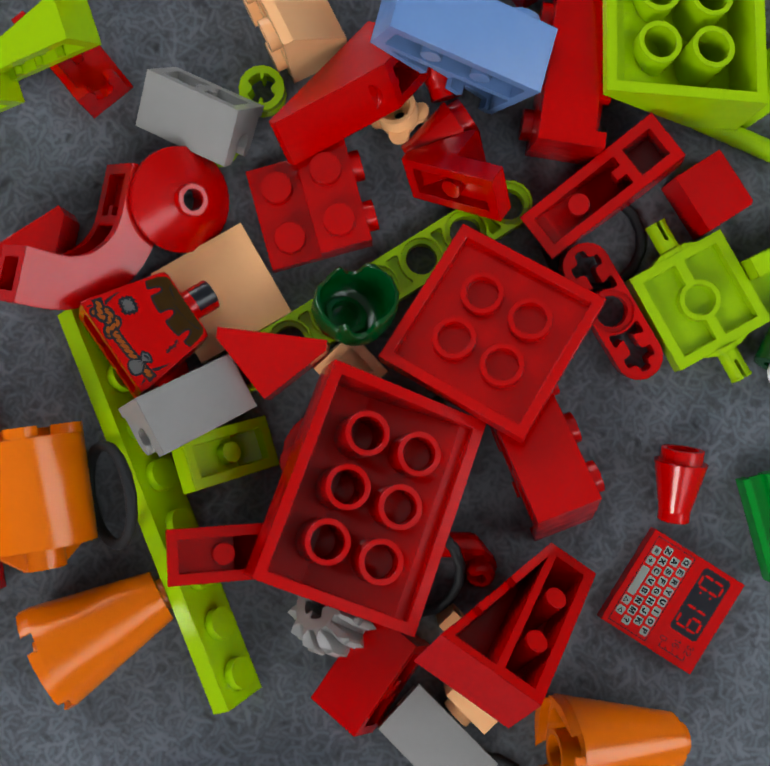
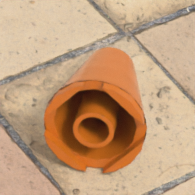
[16,572,174,710]
[535,693,691,766]

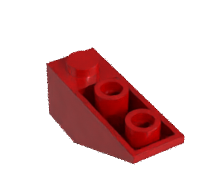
[269,21,430,165]

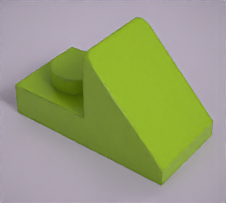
[171,415,280,494]

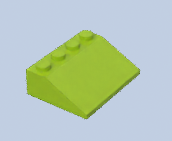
[603,0,768,131]

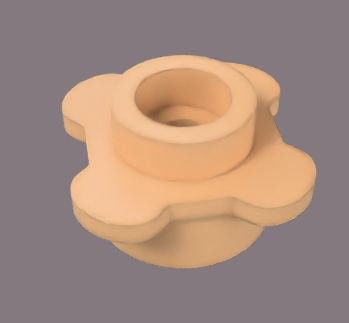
[371,95,430,145]

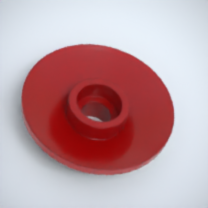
[129,146,229,253]

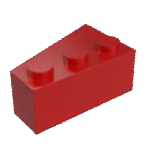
[518,0,611,165]
[489,384,605,541]
[414,542,596,729]

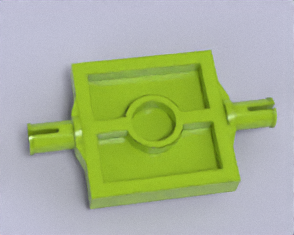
[624,218,770,383]

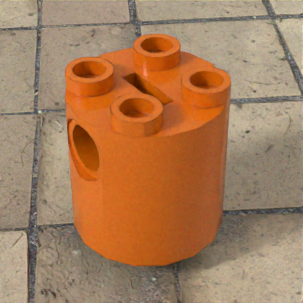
[0,421,98,573]

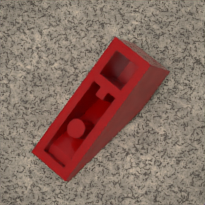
[520,112,686,260]

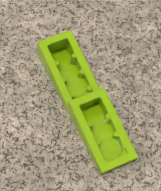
[0,0,102,113]

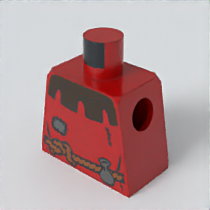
[79,272,220,398]

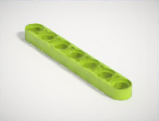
[226,180,533,393]

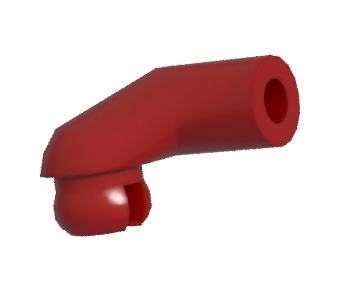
[442,531,497,587]

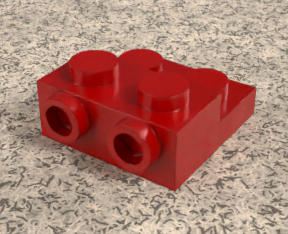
[246,139,380,273]

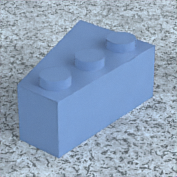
[370,0,558,115]

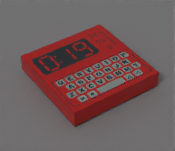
[597,527,745,674]

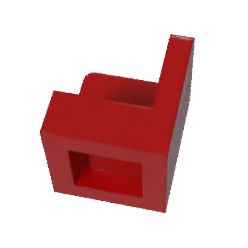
[661,149,753,240]

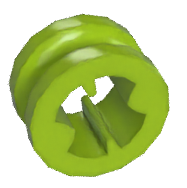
[238,65,287,118]

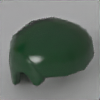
[311,263,400,346]

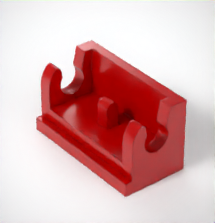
[11,11,133,119]
[311,622,430,737]

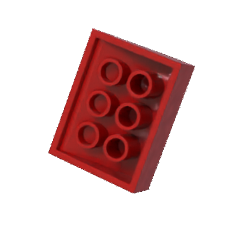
[244,359,487,637]

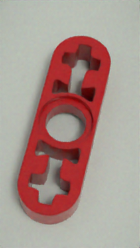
[558,242,663,380]

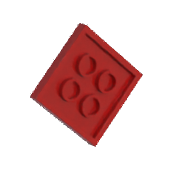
[378,224,607,444]

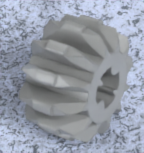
[287,594,377,658]

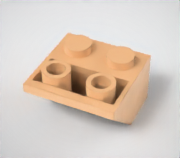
[243,0,347,84]

